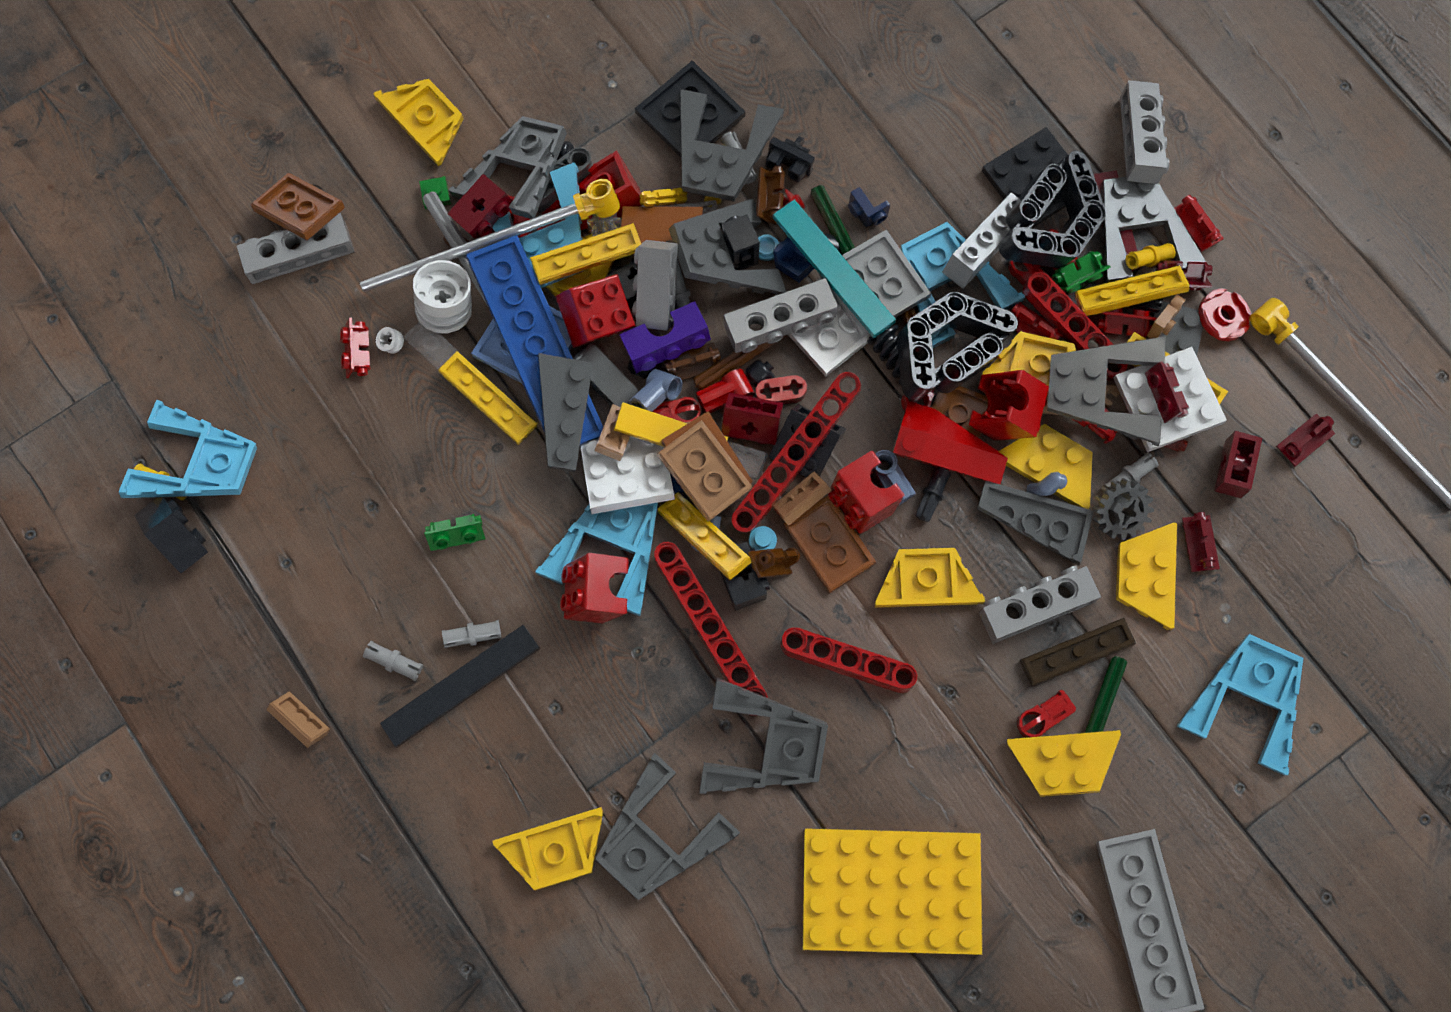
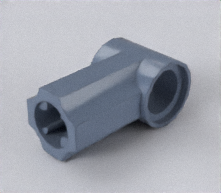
[629,369,682,412]
[872,450,916,505]

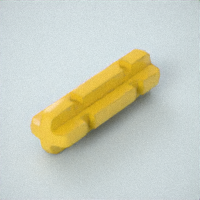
[640,188,687,207]

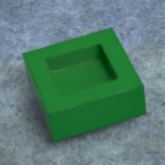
[419,176,451,209]

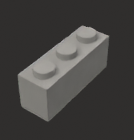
[632,240,678,330]

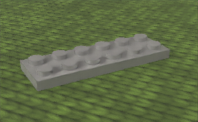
[1096,829,1205,1012]

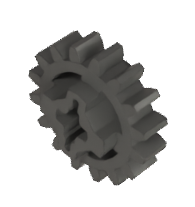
[1092,478,1154,540]

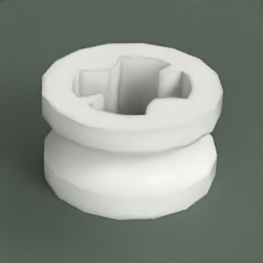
[376,327,404,354]

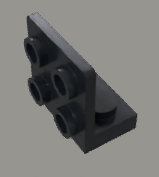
[769,404,846,478]

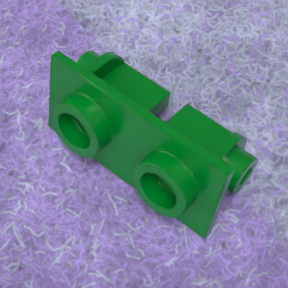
[1052,251,1111,294]
[424,514,486,551]

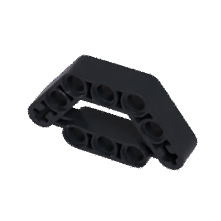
[998,150,1106,268]
[897,292,1018,401]

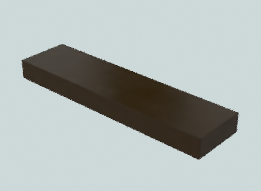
[1020,618,1136,687]

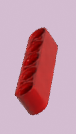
[1022,272,1128,381]
[781,627,917,693]

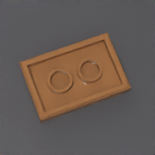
[656,420,753,522]

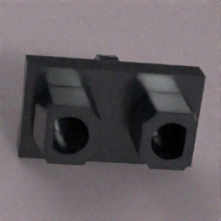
[766,136,815,182]

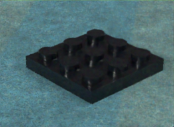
[635,60,746,158]
[982,127,1068,229]

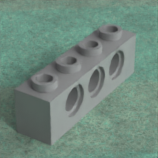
[1120,80,1169,184]
[942,192,1018,289]
[237,213,355,284]
[724,278,838,353]
[979,566,1101,644]

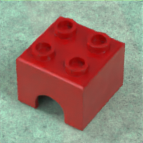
[555,274,635,348]
[968,370,1049,441]
[828,451,904,534]
[560,553,628,624]

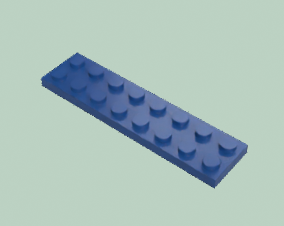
[466,235,603,445]

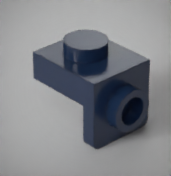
[848,187,890,228]
[773,237,815,283]

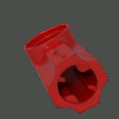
[696,369,755,413]

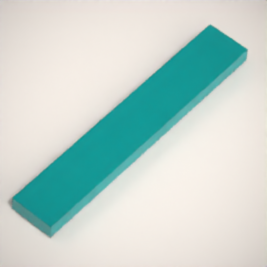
[773,199,896,338]

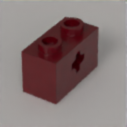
[447,174,513,239]
[721,393,783,445]
[1214,431,1262,499]

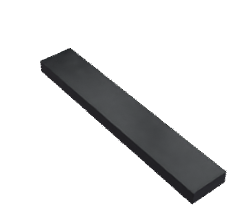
[380,624,540,748]

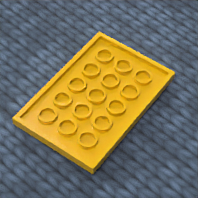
[803,829,982,955]

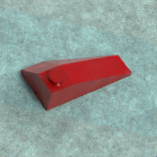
[537,150,643,231]
[893,401,1008,484]

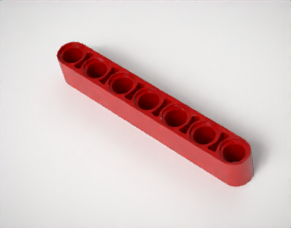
[732,372,862,532]
[654,542,768,716]

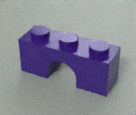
[620,301,711,373]

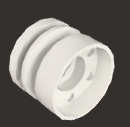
[413,260,472,333]

